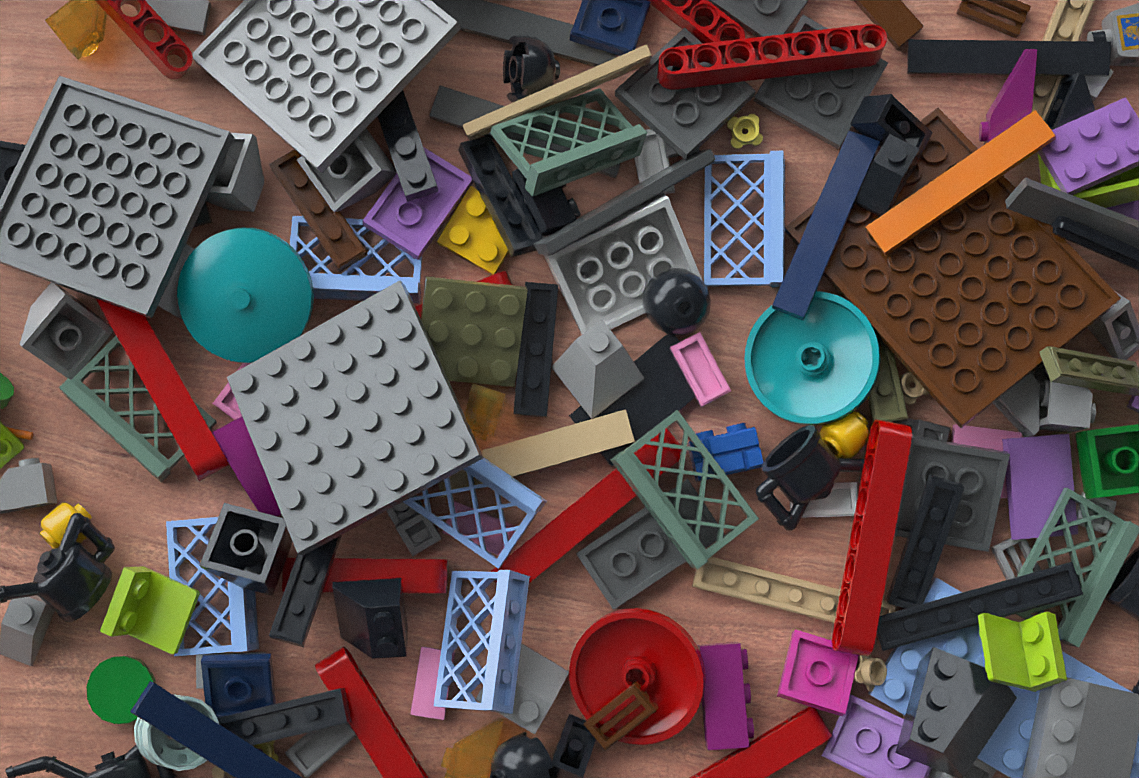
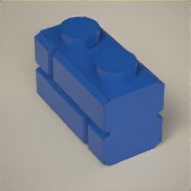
[687,423,764,482]

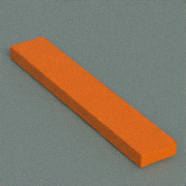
[866,110,1056,256]

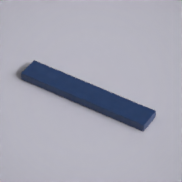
[772,131,880,321]
[130,681,302,778]

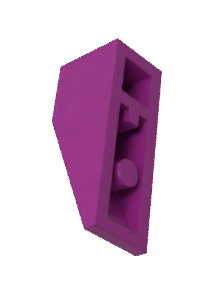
[979,49,1037,145]

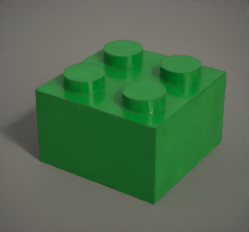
[1075,424,1139,499]

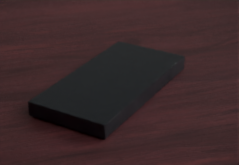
[569,334,695,467]

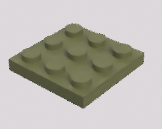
[421,277,527,387]

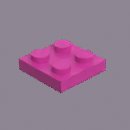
[777,629,859,716]

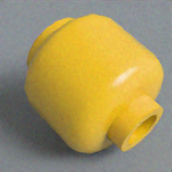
[820,411,869,459]
[39,502,92,549]

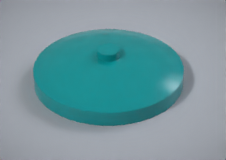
[177,228,314,363]
[744,291,880,426]

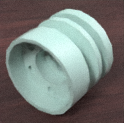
[134,694,219,771]

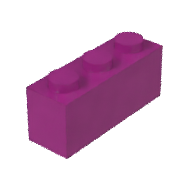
[697,642,754,750]

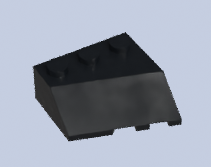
[895,647,1017,778]

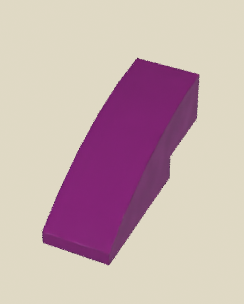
[212,416,282,517]

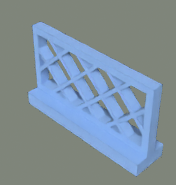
[704,150,785,287]
[290,216,422,304]
[403,458,547,569]
[166,517,259,656]
[434,570,530,714]

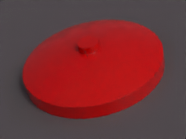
[569,608,706,745]

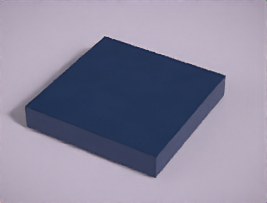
[569,0,651,56]
[201,653,276,718]

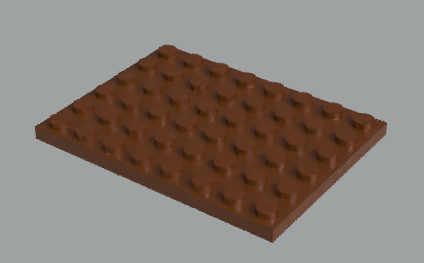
[785,108,1121,428]

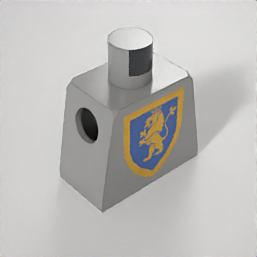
[1087,3,1139,67]

